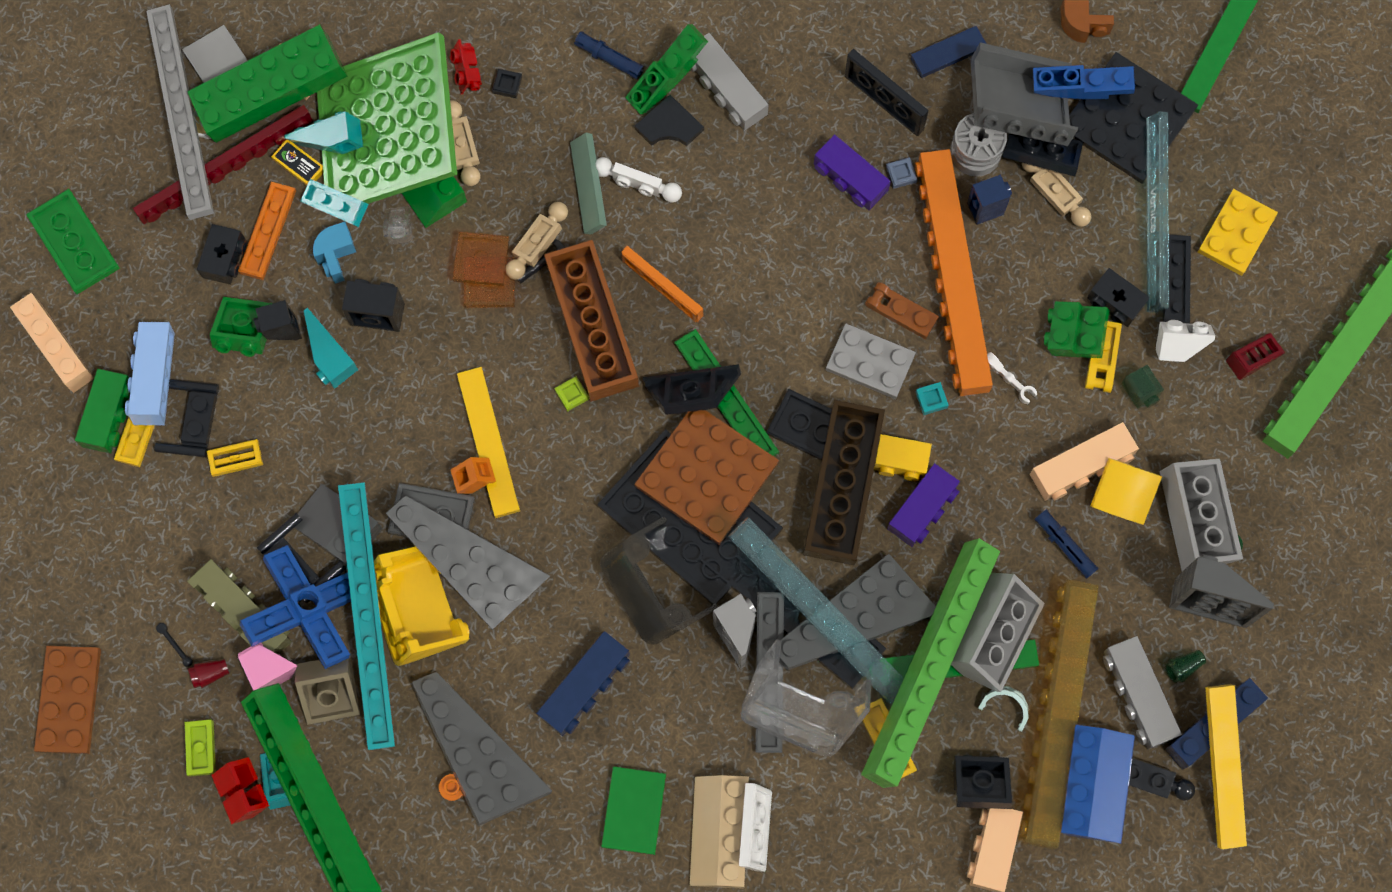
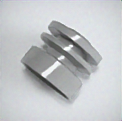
[950,113,1007,177]

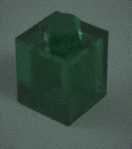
[1121,364,1164,409]

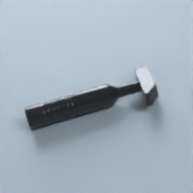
[517,239,565,284]

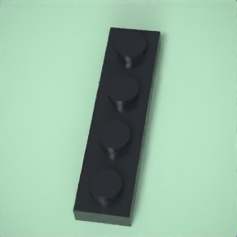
[1163,234,1191,324]

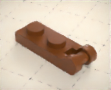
[865,282,939,340]

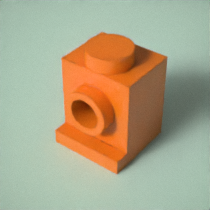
[451,457,496,494]

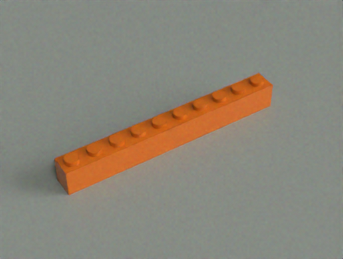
[915,149,993,396]

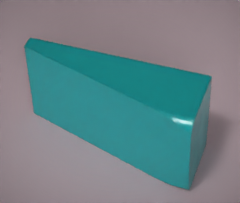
[260,753,291,810]

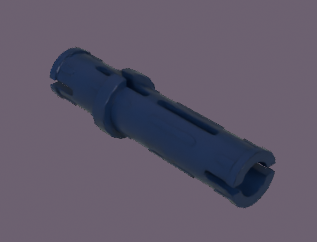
[574,31,645,80]
[1034,509,1099,579]

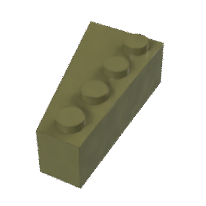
[187,559,292,655]

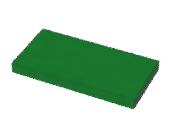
[26,189,120,294]

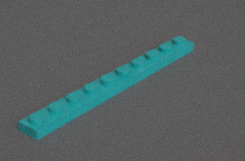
[338,482,395,750]

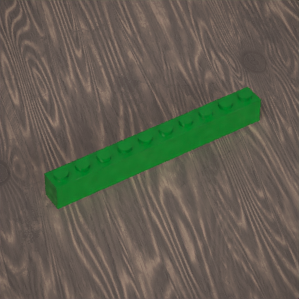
[241,683,382,892]

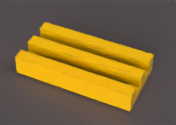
[207,439,263,477]

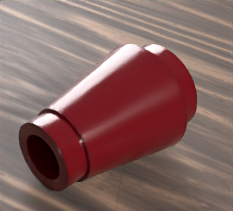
[188,659,229,689]

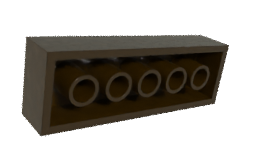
[803,399,885,565]

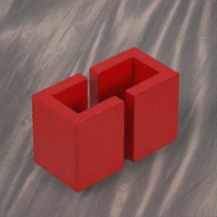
[211,757,269,824]

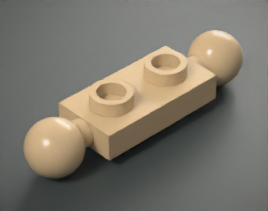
[450,100,480,186]
[1022,163,1091,227]
[505,202,568,280]

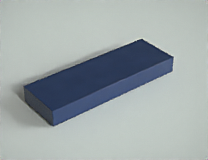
[911,26,986,78]

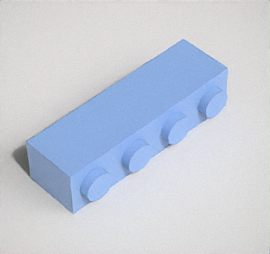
[125,322,175,425]

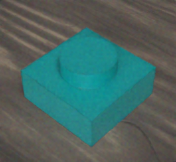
[915,382,949,415]

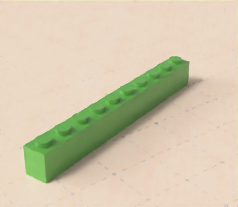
[1262,248,1392,459]
[861,538,1000,788]

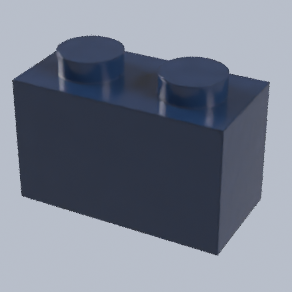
[967,174,1012,225]

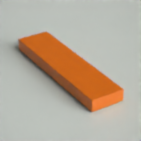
[238,182,296,280]
[621,246,703,322]

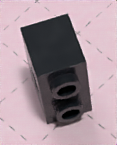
[197,224,247,285]
[1087,268,1150,327]

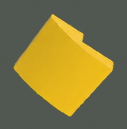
[1090,458,1162,525]

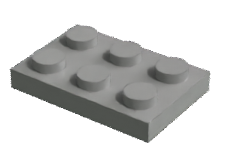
[826,324,916,399]

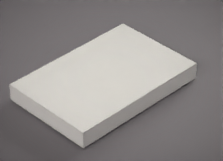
[739,783,772,872]

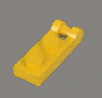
[1085,321,1122,393]

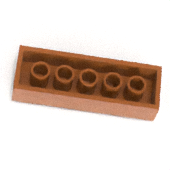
[544,240,639,402]

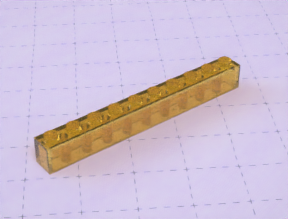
[1019,579,1099,850]

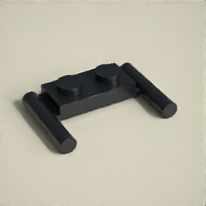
[154,379,219,458]
[257,513,347,604]

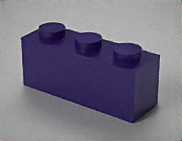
[814,134,891,210]
[887,463,960,547]

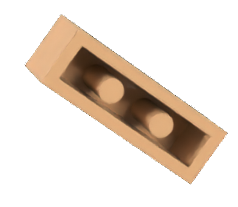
[967,808,1023,892]

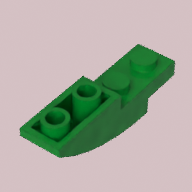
[625,24,708,115]

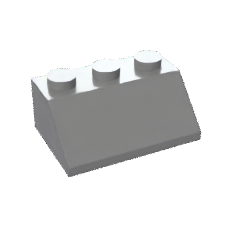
[713,594,757,669]

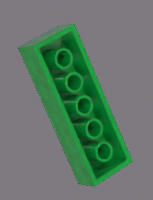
[187,24,348,143]

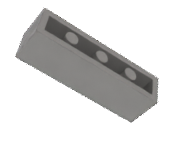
[691,33,768,131]
[1103,636,1182,750]

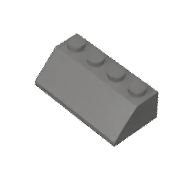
[1160,459,1243,572]
[951,573,1045,692]

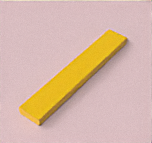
[457,367,520,518]
[1205,684,1247,849]

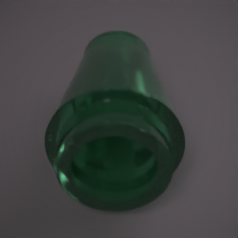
[1165,650,1206,683]

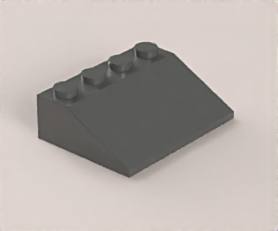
[1169,555,1274,628]

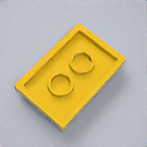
[1198,189,1278,276]

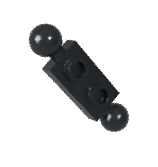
[1129,757,1195,801]

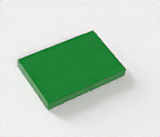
[602,767,666,855]

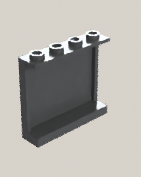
[971,42,1078,146]

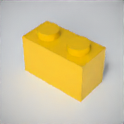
[874,434,932,481]

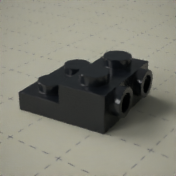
[953,755,1012,809]

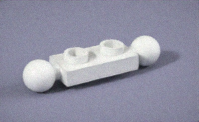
[596,157,682,203]

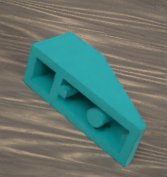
[304,308,358,389]

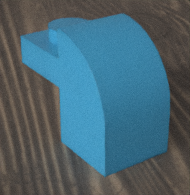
[313,222,356,284]

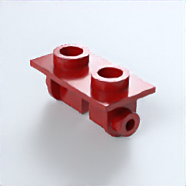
[450,39,482,95]

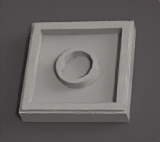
[182,25,248,83]

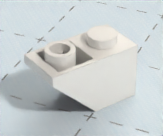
[1156,320,1215,362]

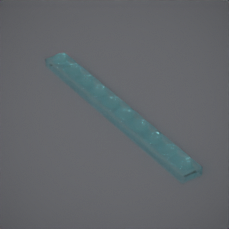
[728,518,904,706]

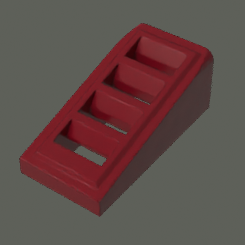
[1226,333,1285,380]

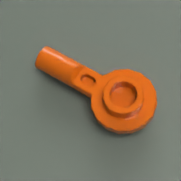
[439,774,464,801]

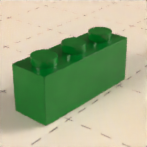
[75,369,130,454]

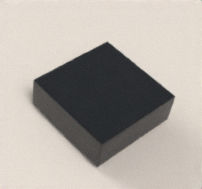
[492,69,522,98]

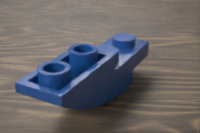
[1033,65,1135,99]

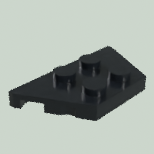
[643,364,741,415]

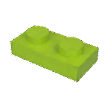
[185,720,216,777]

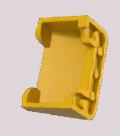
[374,547,469,666]

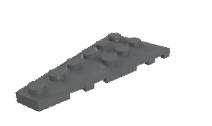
[770,554,936,671]

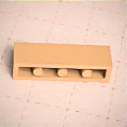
[10,293,94,393]
[1030,422,1139,501]

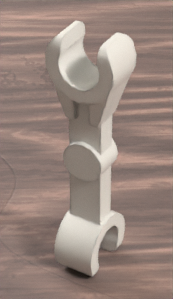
[987,352,1037,404]

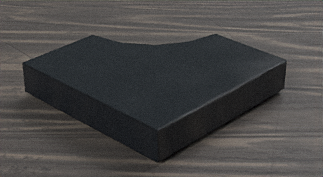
[635,95,704,146]

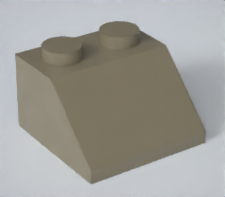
[295,658,360,725]

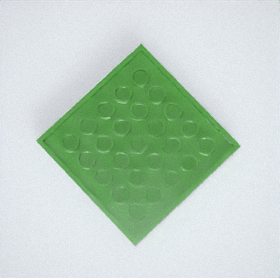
[317,32,457,204]

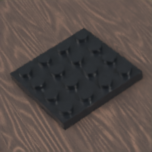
[1069,52,1198,184]

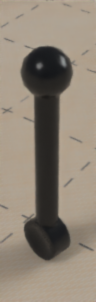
[156,623,193,667]

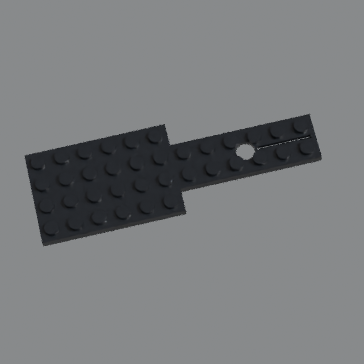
[597,429,887,689]

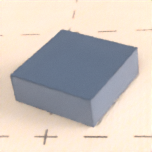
[886,158,917,189]

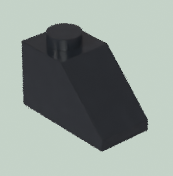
[254,300,302,340]

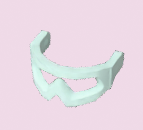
[978,686,1029,732]

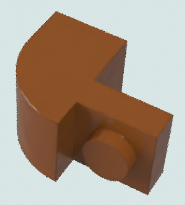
[1061,0,1114,43]

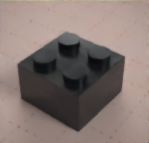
[342,279,405,332]

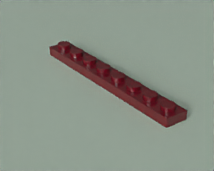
[133,105,313,224]

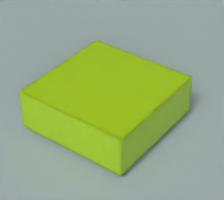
[554,376,589,412]

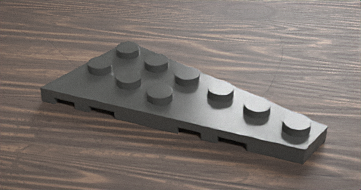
[385,495,550,630]
[411,672,552,826]

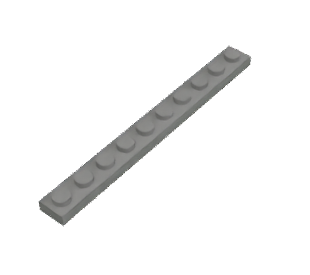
[146,4,214,220]

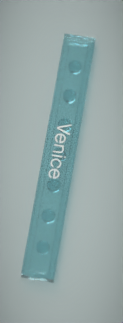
[1147,111,1169,313]

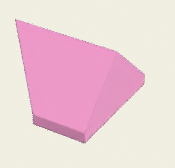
[238,643,297,691]

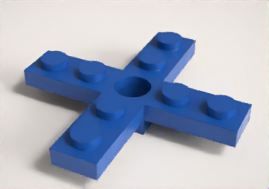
[240,545,351,669]

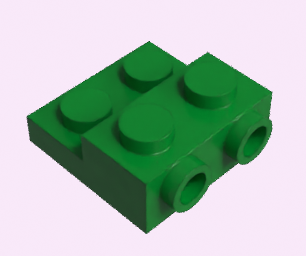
[210,297,273,357]
[1044,301,1109,358]

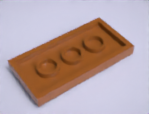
[34,646,101,754]

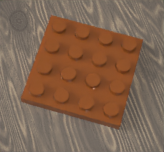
[634,410,779,545]

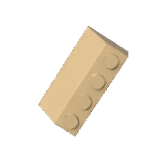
[690,775,749,889]

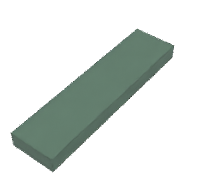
[570,133,607,234]

